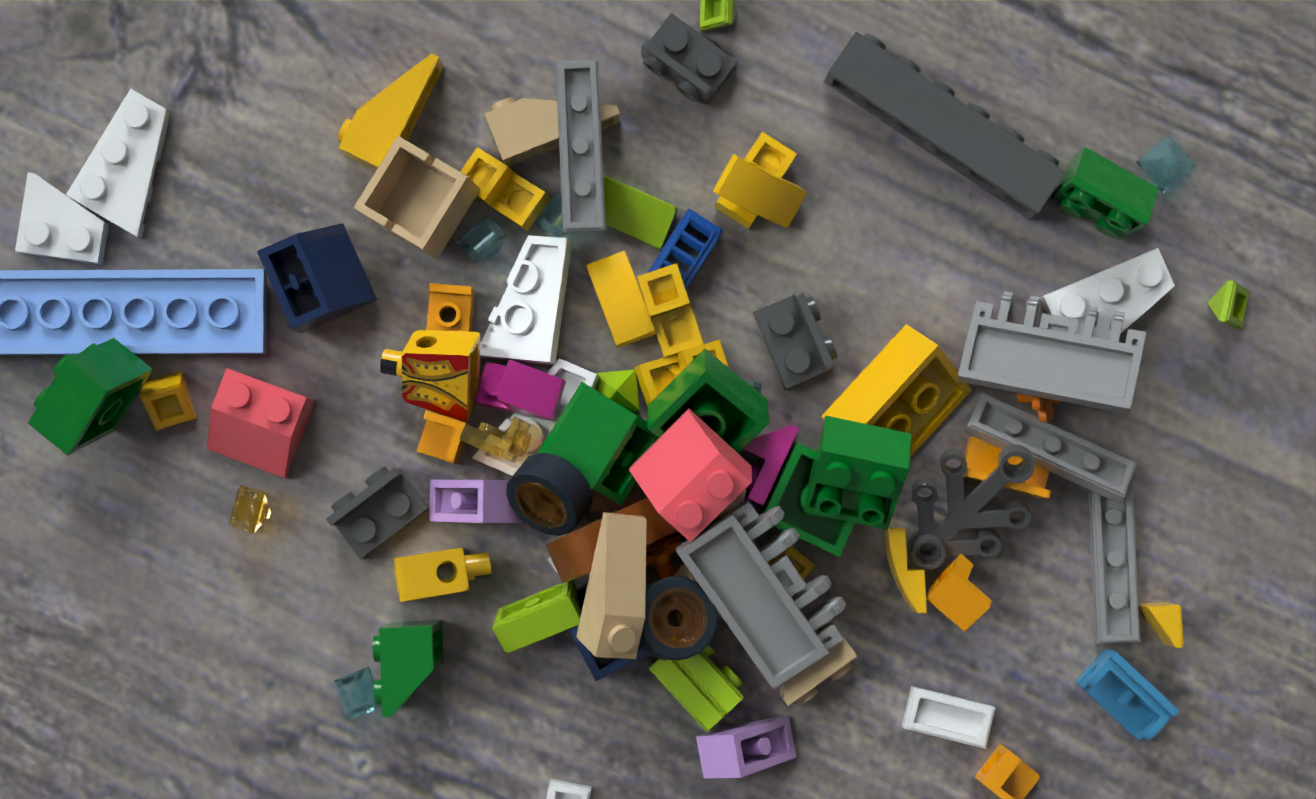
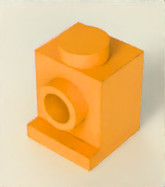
[426,283,476,332]

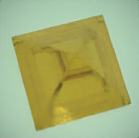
[229,485,272,534]

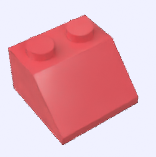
[207,368,316,478]
[629,409,752,542]

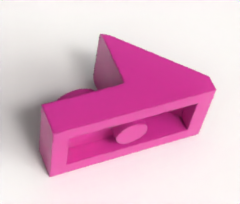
[474,360,566,421]
[742,425,799,506]

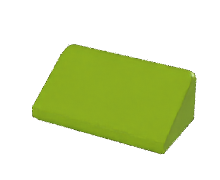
[603,175,678,250]
[492,580,581,653]

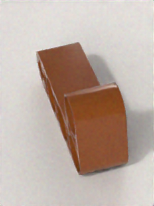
[545,497,677,583]

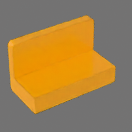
[963,436,1051,499]

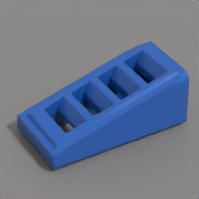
[647,208,723,290]

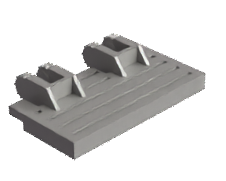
[958,291,1147,414]
[676,500,846,689]

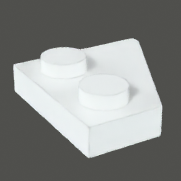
[15,172,109,265]

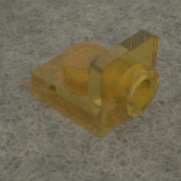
[459,417,531,463]

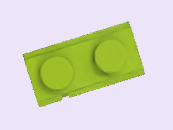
[649,631,744,732]

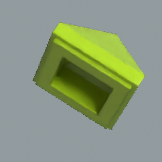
[700,0,737,32]
[1208,280,1250,331]
[596,369,640,412]

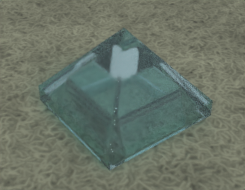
[1136,135,1195,193]
[534,191,569,238]
[457,216,506,262]
[334,667,382,721]

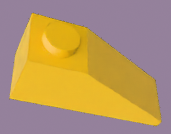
[338,53,444,170]

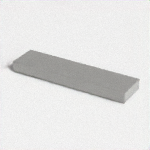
[555,59,606,233]
[964,392,1137,503]
[1088,476,1140,644]

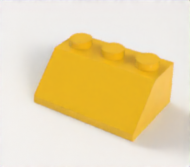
[821,324,972,457]

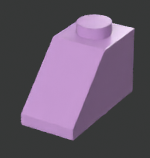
[429,479,522,523]
[696,716,796,779]

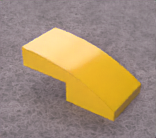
[714,131,797,229]
[460,147,551,231]
[713,154,808,228]
[586,250,656,349]
[637,263,704,357]
[634,339,729,407]
[883,527,927,613]

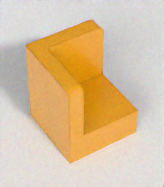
[417,410,471,464]
[926,554,992,632]
[974,744,1040,799]

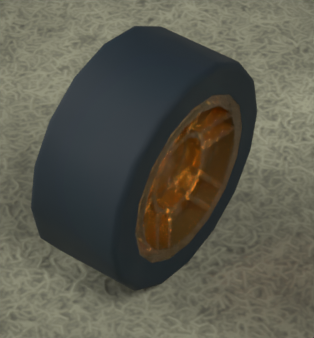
[506,453,592,536]
[639,577,718,660]

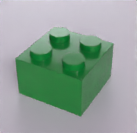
[28,338,153,456]
[647,349,770,453]
[761,443,855,557]

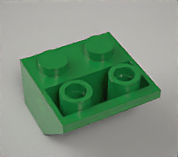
[1051,147,1159,238]
[538,382,659,506]
[803,416,911,530]
[372,620,444,717]

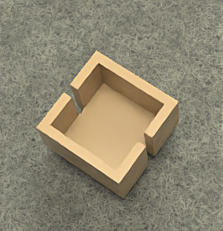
[353,136,480,261]

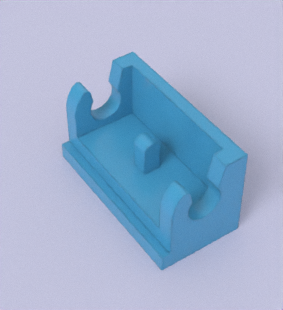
[1075,648,1179,741]

